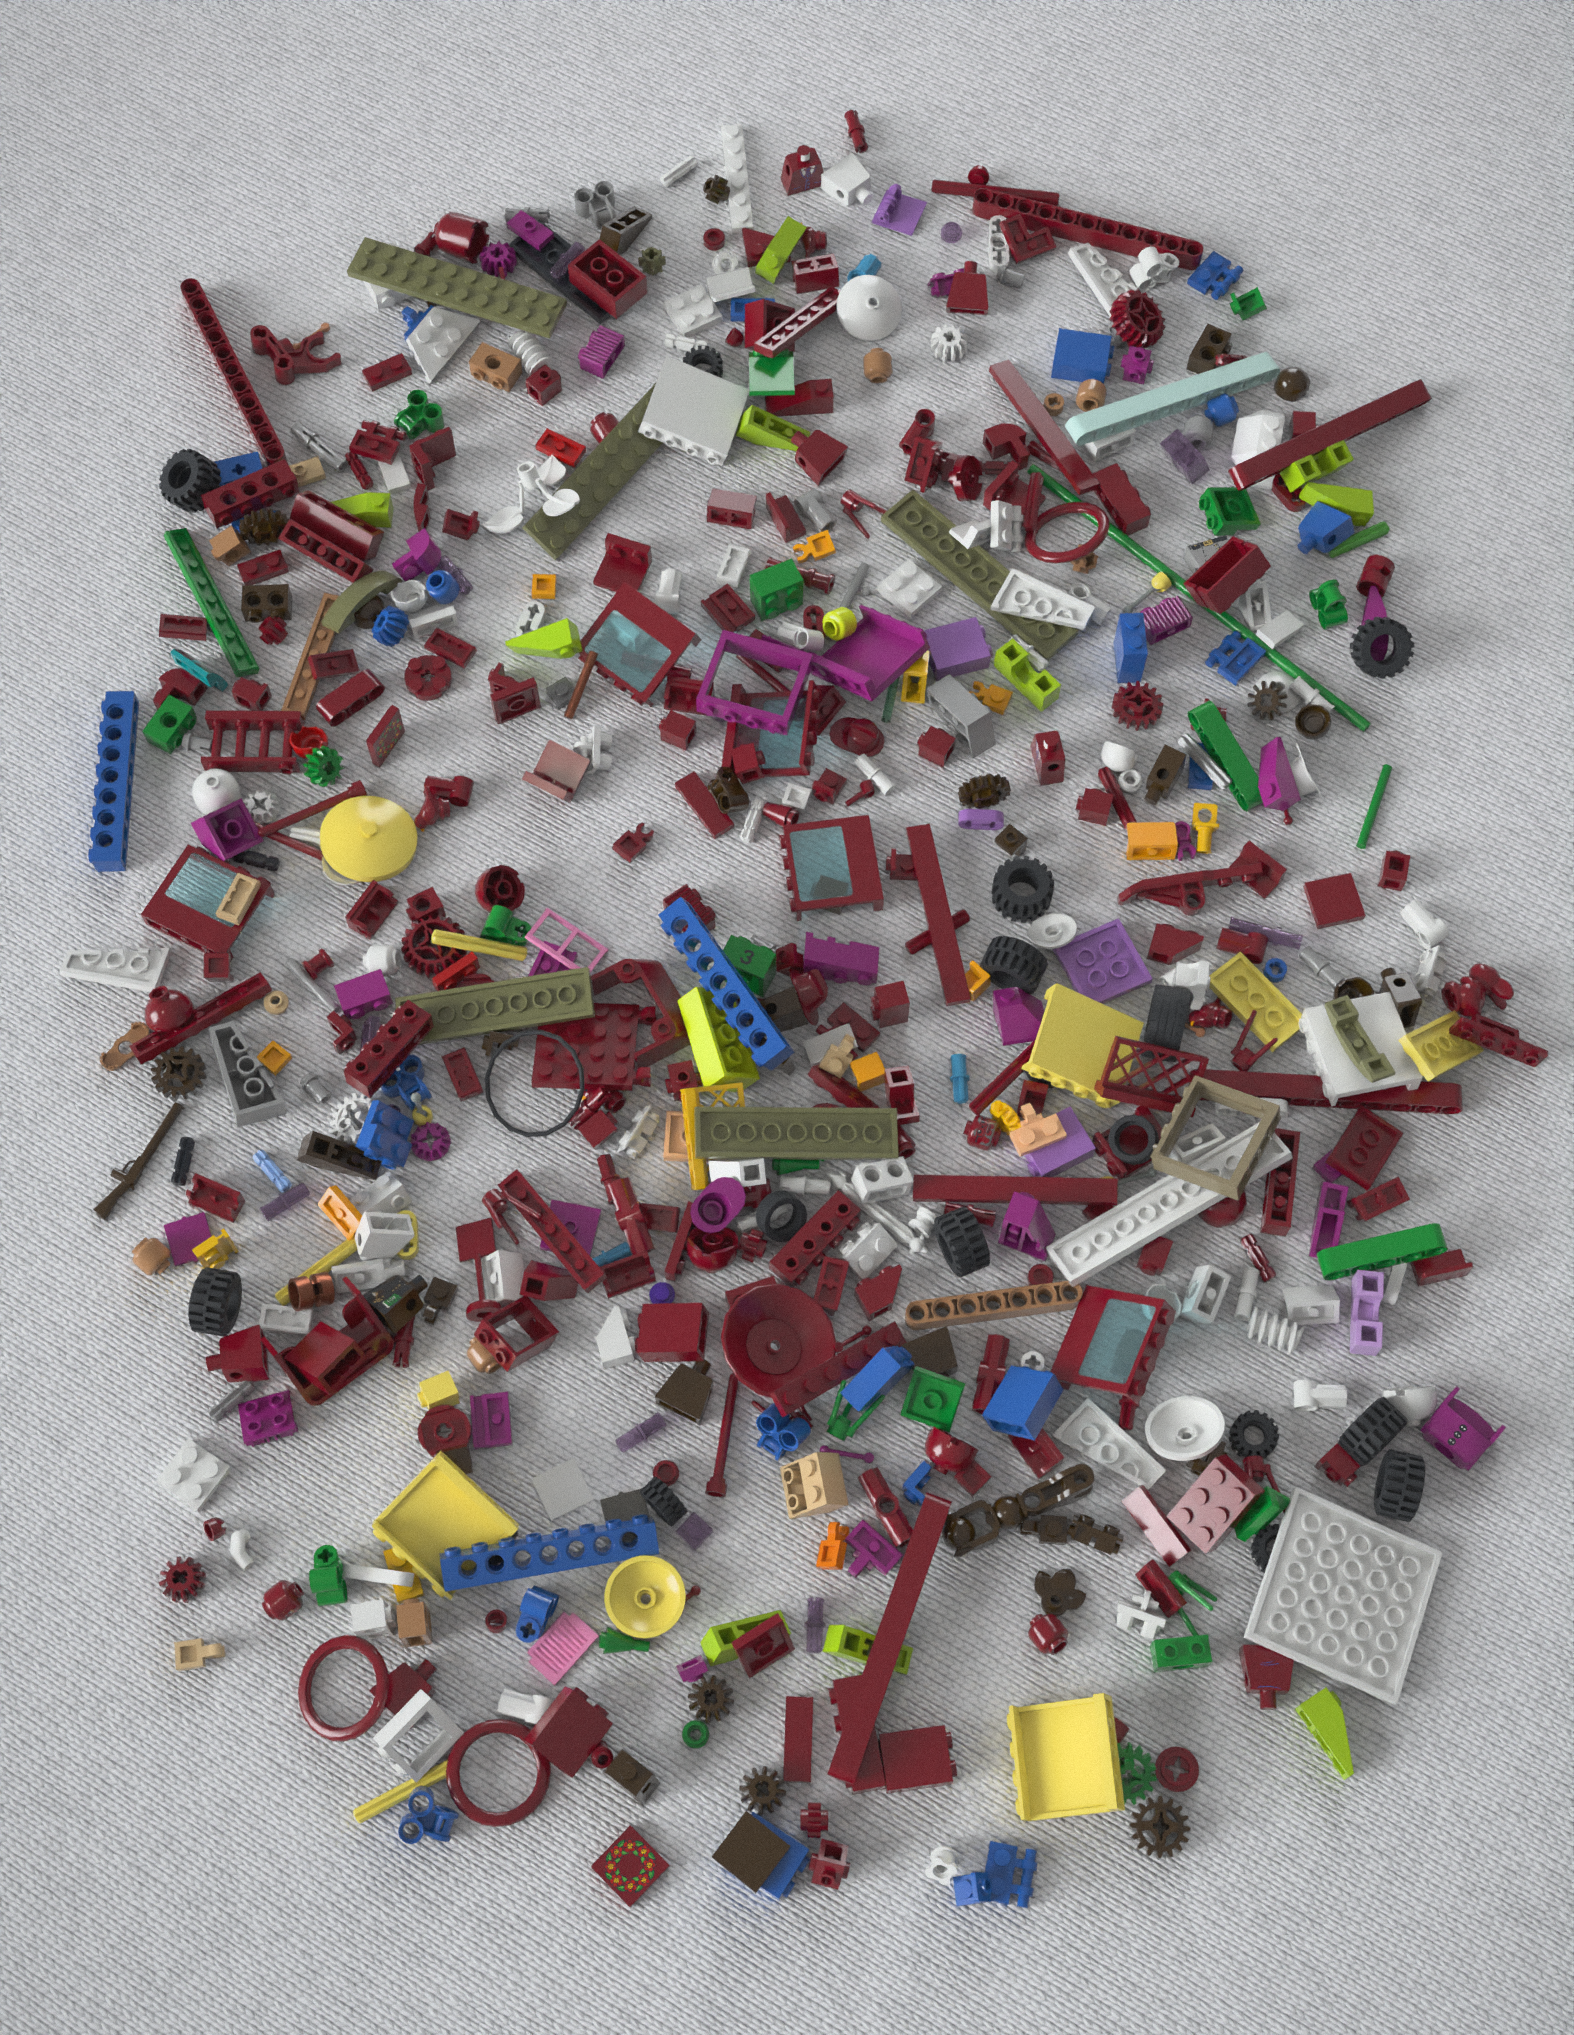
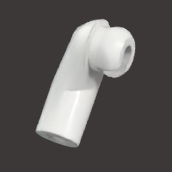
[230,1529,254,1571]

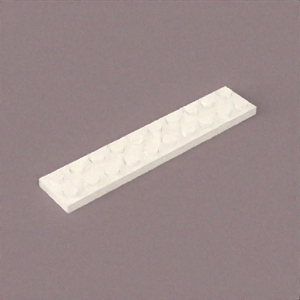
[1046,1122,1292,1287]

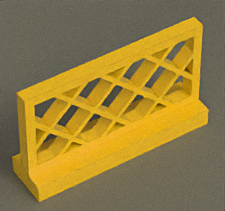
[680,1082,745,1190]

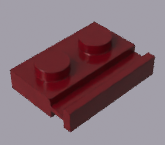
[701,584,755,633]

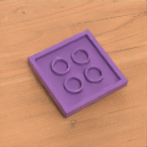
[1053,918,1153,1004]

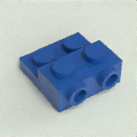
[355,1100,414,1170]

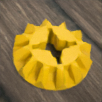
[989,1100,1021,1135]

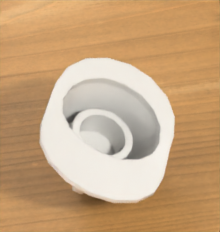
[1290,743,1321,797]

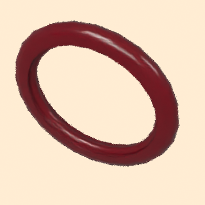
[1024,502,1110,564]
[298,1635,390,1742]
[446,1719,551,1827]

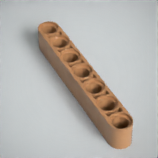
[905,1281,1082,1330]

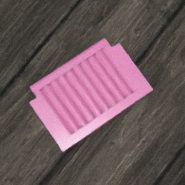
[527,1612,599,1686]

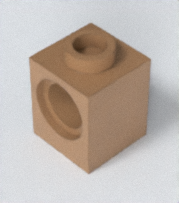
[209,525,251,566]

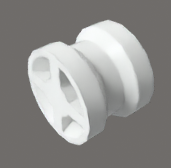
[908,1207,937,1239]

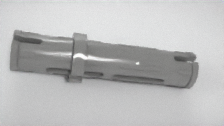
[291,421,348,473]

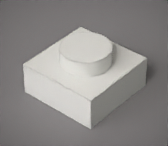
[781,783,811,814]

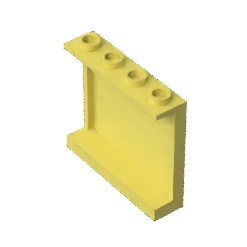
[1022,983,1144,1108]
[372,1451,519,1600]
[1007,1693,1125,1822]

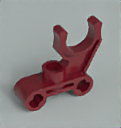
[250,325,342,385]

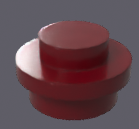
[968,165,989,185]
[653,1460,679,1487]

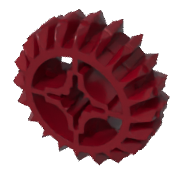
[1109,289,1166,349]
[401,914,467,978]

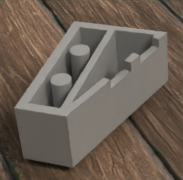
[926,674,996,758]

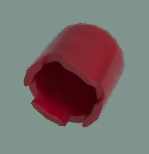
[434,212,490,264]

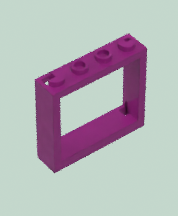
[696,630,813,736]

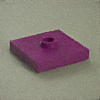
[540,1199,601,1257]

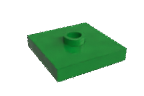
[900,1366,966,1433]

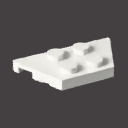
[406,307,480,384]

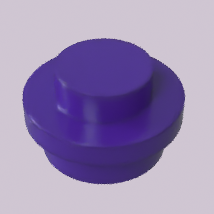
[649,1282,675,1304]

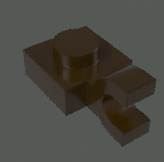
[422,1277,458,1326]
[1020,1515,1067,1545]

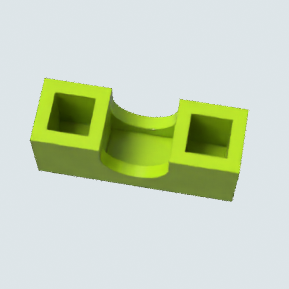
[1280,440,1354,493]
[994,638,1061,712]

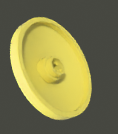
[320,796,417,882]

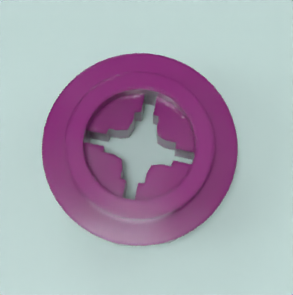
[410,1122,451,1161]

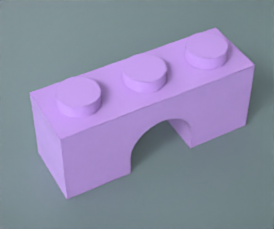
[1350,1270,1384,1356]

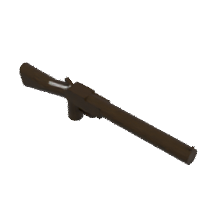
[93,1102,186,1221]

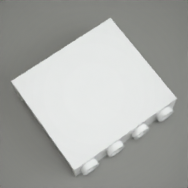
[638,355,749,466]
[1299,992,1423,1106]

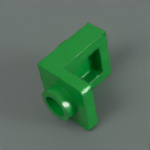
[1229,287,1267,321]

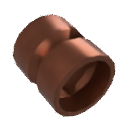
[288,1272,335,1311]

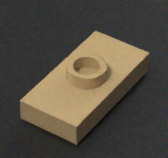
[289,456,326,487]
[215,873,261,925]

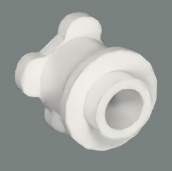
[712,252,738,274]
[925,1846,959,1885]

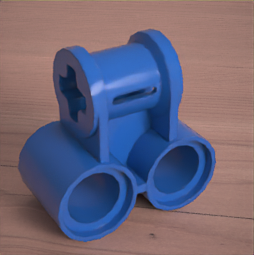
[381,1054,432,1111]
[756,1403,811,1462]
[516,1585,560,1643]
[398,1786,459,1844]

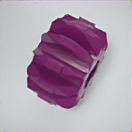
[479,241,517,277]

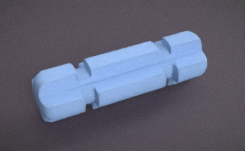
[253,1150,292,1193]

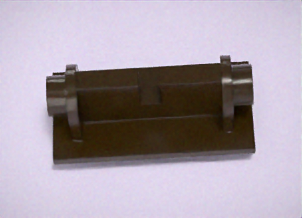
[1067,1514,1124,1555]

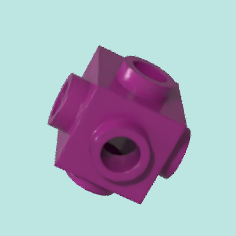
[1120,346,1154,385]

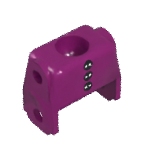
[1419,1386,1506,1471]

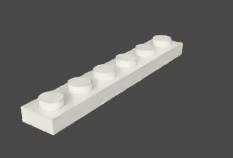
[721,124,753,234]

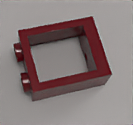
[474,1296,559,1372]

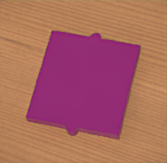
[164,1212,212,1267]

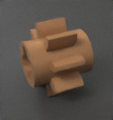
[1070,544,1098,574]

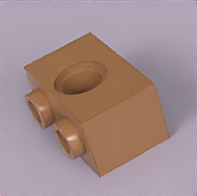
[469,342,523,392]

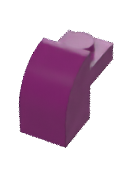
[392,528,441,582]

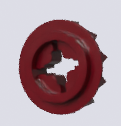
[1155,1746,1199,1792]

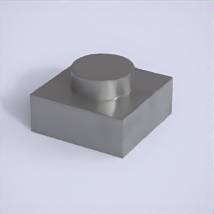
[546,677,574,709]

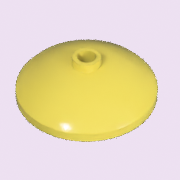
[604,1555,686,1639]

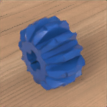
[372,606,409,647]

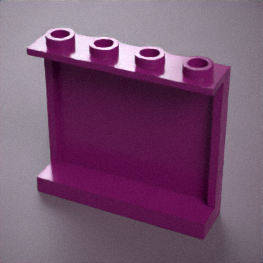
[808,605,930,701]

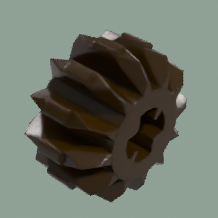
[1247,681,1288,721]
[688,1675,734,1724]
[739,1766,786,1816]

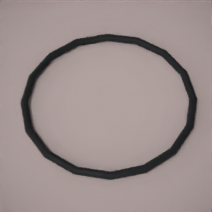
[485,1030,585,1137]

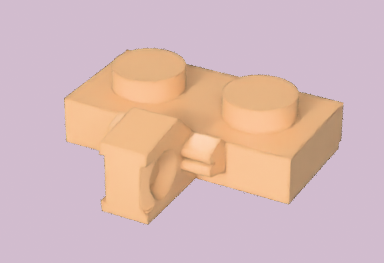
[1009,1103,1067,1157]

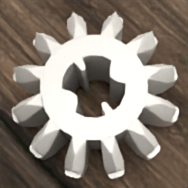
[931,324,968,362]

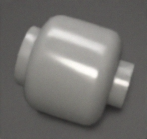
[1184,415,1213,450]

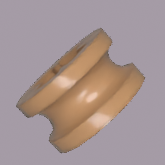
[1043,393,1064,416]

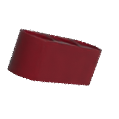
[316,669,385,727]

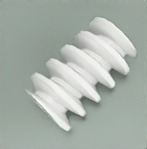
[508,331,553,376]
[1246,1306,1305,1355]

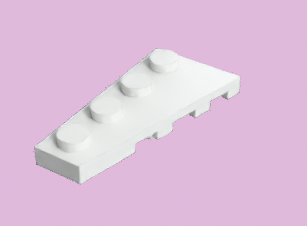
[1068,243,1137,317]
[991,568,1095,630]
[60,947,171,992]
[1052,1398,1166,1491]

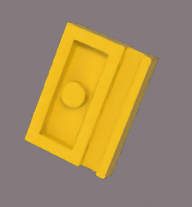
[192,1228,239,1269]

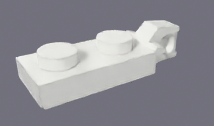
[331,1258,406,1294]

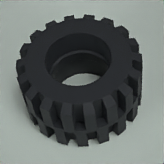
[159,449,222,513]
[1350,617,1415,679]
[991,856,1054,923]
[980,936,1048,994]
[934,1206,990,1277]
[188,1267,242,1337]
[1338,1397,1408,1466]
[1374,1449,1425,1522]

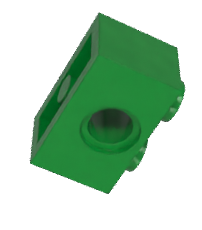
[142,695,197,755]
[1150,1634,1212,1673]

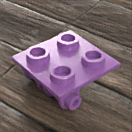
[872,184,927,236]

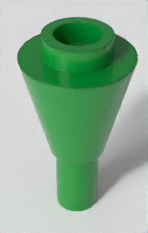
[772,1159,819,1176]
[599,1627,650,1654]

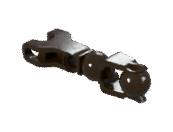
[942,1464,1094,1558]

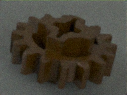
[239,508,289,546]
[958,774,1011,809]
[151,1046,207,1101]
[1128,1796,1191,1860]

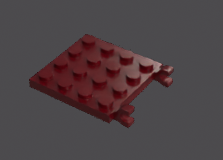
[532,1003,656,1091]

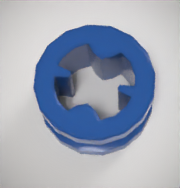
[1263,958,1287,983]

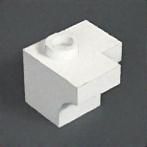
[1172,961,1210,1010]

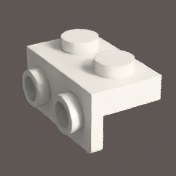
[349,1171,412,1216]
[835,1222,898,1280]

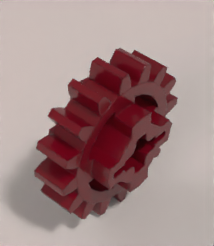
[1111,681,1164,731]

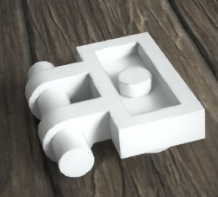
[991,500,1023,553]

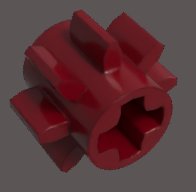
[259,616,288,645]
[738,1229,768,1263]
[800,1802,828,1838]

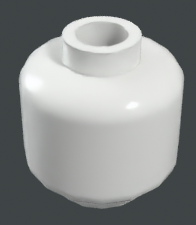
[363,945,401,976]

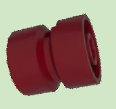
[1356,555,1395,598]

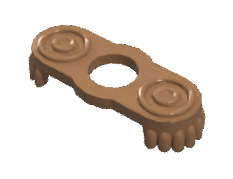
[100,1021,150,1071]

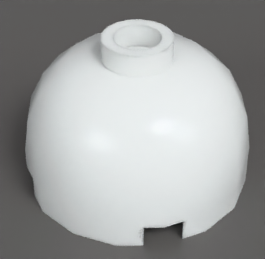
[192,769,242,815]
[1382,1385,1437,1426]

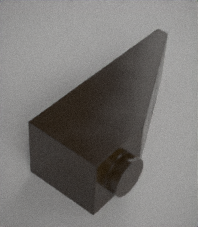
[600,206,652,255]
[297,1131,381,1180]

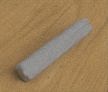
[1178,733,1232,790]

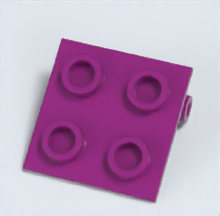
[238,1389,298,1447]

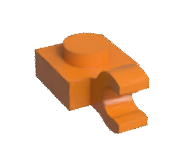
[816,1522,849,1570]

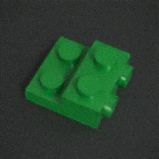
[1199,487,1261,536]

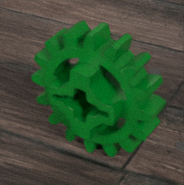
[1117,1742,1157,1805]

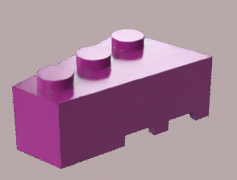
[804,932,879,985]
[998,1192,1056,1261]

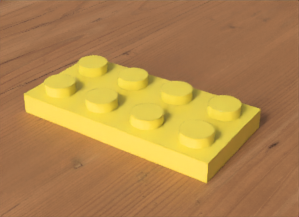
[1209,952,1302,1053]
[1398,1010,1484,1082]

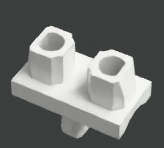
[573,725,612,775]
[1116,1590,1166,1639]

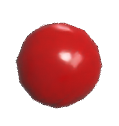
[289,726,328,760]

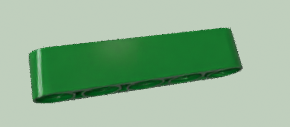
[1187,700,1263,812]
[1316,1223,1448,1280]

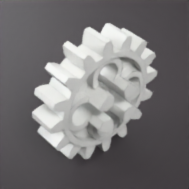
[330,1093,376,1145]

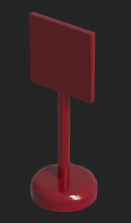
[456,1217,502,1322]

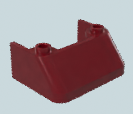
[591,959,691,1069]
[260,1276,394,1406]

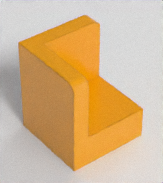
[965,960,991,1002]
[850,1052,885,1092]

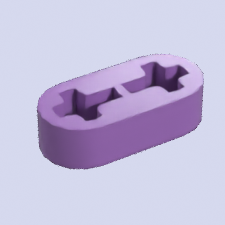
[958,809,1004,830]

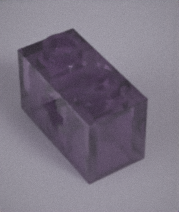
[1160,429,1210,485]

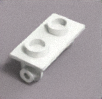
[1413,945,1447,999]
[617,1106,659,1159]

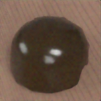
[1274,366,1311,402]
[353,595,385,629]
[1295,704,1331,740]
[1333,977,1374,1000]

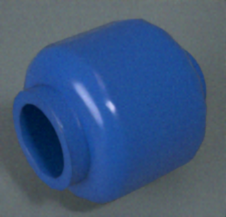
[1204,393,1239,427]
[425,570,460,604]

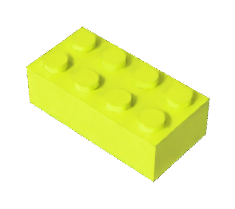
[678,987,760,1092]

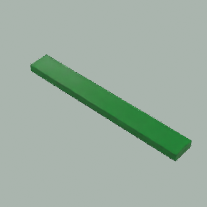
[164,528,260,678]

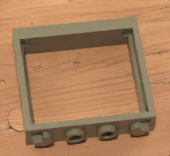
[1150,1075,1281,1201]

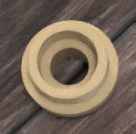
[264,991,289,1015]

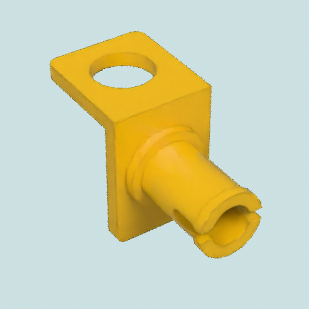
[1191,803,1219,854]

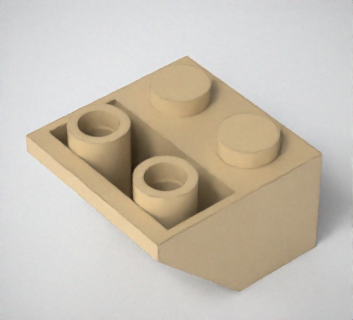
[780,1452,848,1519]

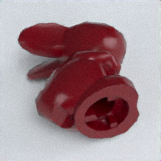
[1441,963,1514,1018]

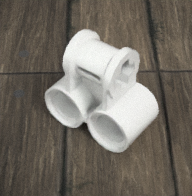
[1130,247,1179,292]

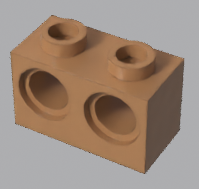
[396,1599,433,1648]

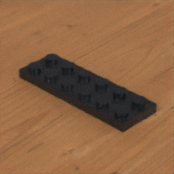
[509,220,611,325]

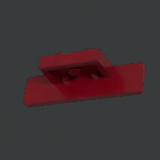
[1449,1013,1548,1067]

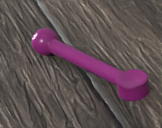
[819,1445,874,1464]

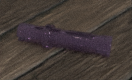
[1228,917,1303,950]

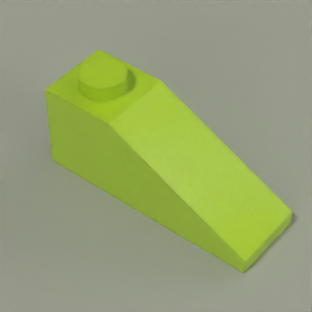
[755,216,807,284]
[736,405,810,451]
[1299,482,1374,526]
[331,492,394,528]
[505,618,582,659]
[700,1610,791,1667]
[822,1625,913,1675]
[1295,1687,1354,1780]

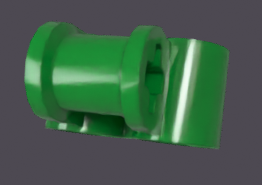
[394,389,445,439]
[1309,579,1348,629]
[480,905,532,947]
[309,1545,348,1607]

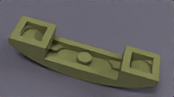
[322,570,402,634]
[1324,995,1396,1083]

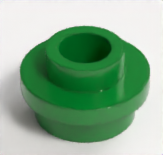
[682,1720,710,1749]

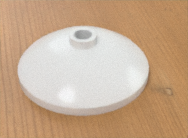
[836,275,902,341]
[1145,1396,1225,1461]

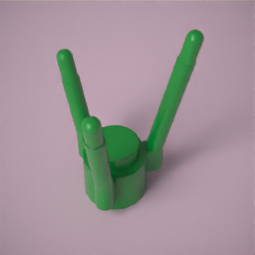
[826,1380,885,1442]
[1168,1569,1217,1636]

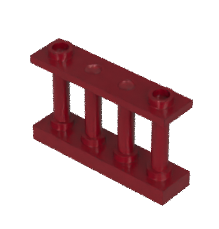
[201,710,304,774]

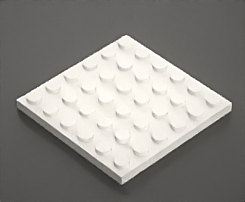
[1244,1487,1443,1705]

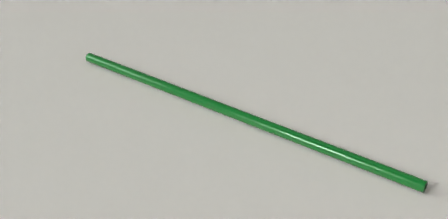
[1027,464,1371,732]

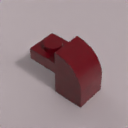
[983,423,1030,471]
[153,668,208,710]
[884,1065,920,1126]

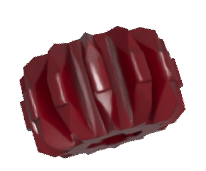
[159,1556,206,1603]

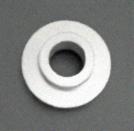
[1118,769,1142,793]

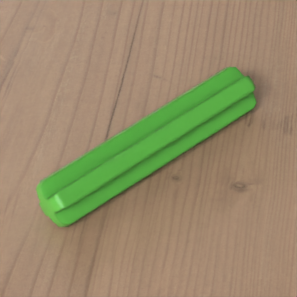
[1328,521,1390,558]

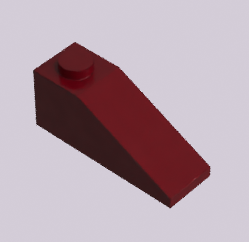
[765,378,834,417]

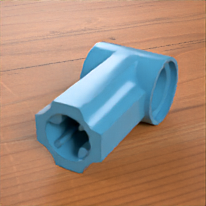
[847,254,882,282]

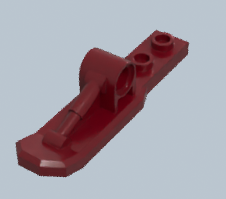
[1117,863,1263,916]

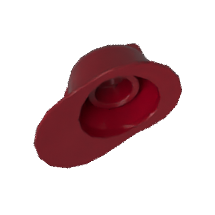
[829,717,885,757]
[790,969,828,1026]

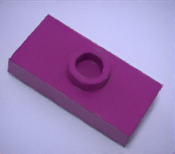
[507,210,554,251]

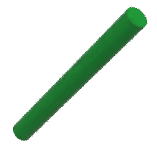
[1356,764,1392,849]

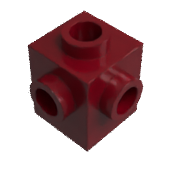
[665,1060,702,1102]
[808,1839,850,1890]

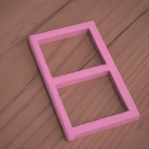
[525,908,608,973]

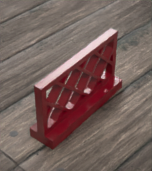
[1094,1036,1209,1118]

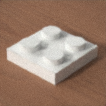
[663,285,723,337]
[877,559,942,618]
[155,1438,232,1513]

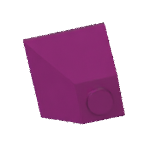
[191,798,264,861]
[993,987,1045,1046]

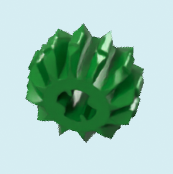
[302,746,345,787]

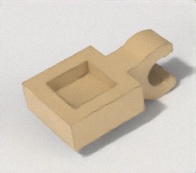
[819,1034,855,1078]
[174,1638,225,1671]

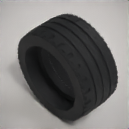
[1141,985,1190,1063]

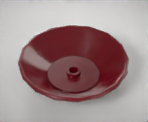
[721,1284,836,1398]

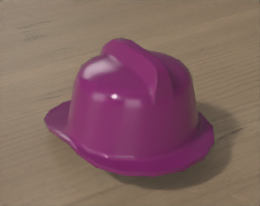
[690,1177,746,1233]

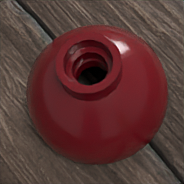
[144,986,194,1032]

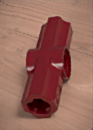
[608,1177,655,1255]
[972,1334,1010,1415]
[857,1467,913,1548]

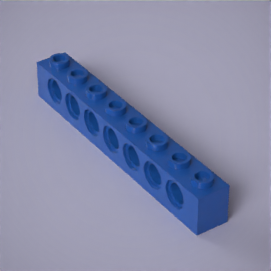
[88,691,139,872]
[658,897,795,1071]
[439,1514,659,1592]

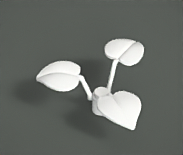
[482,455,580,533]

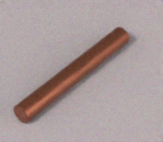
[564,650,598,720]

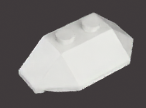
[1231,410,1285,490]

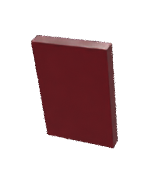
[1325,1105,1404,1191]

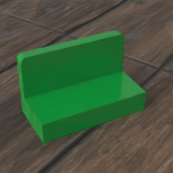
[1234,1486,1290,1542]

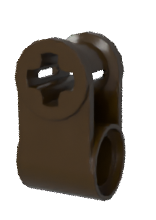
[708,767,749,814]

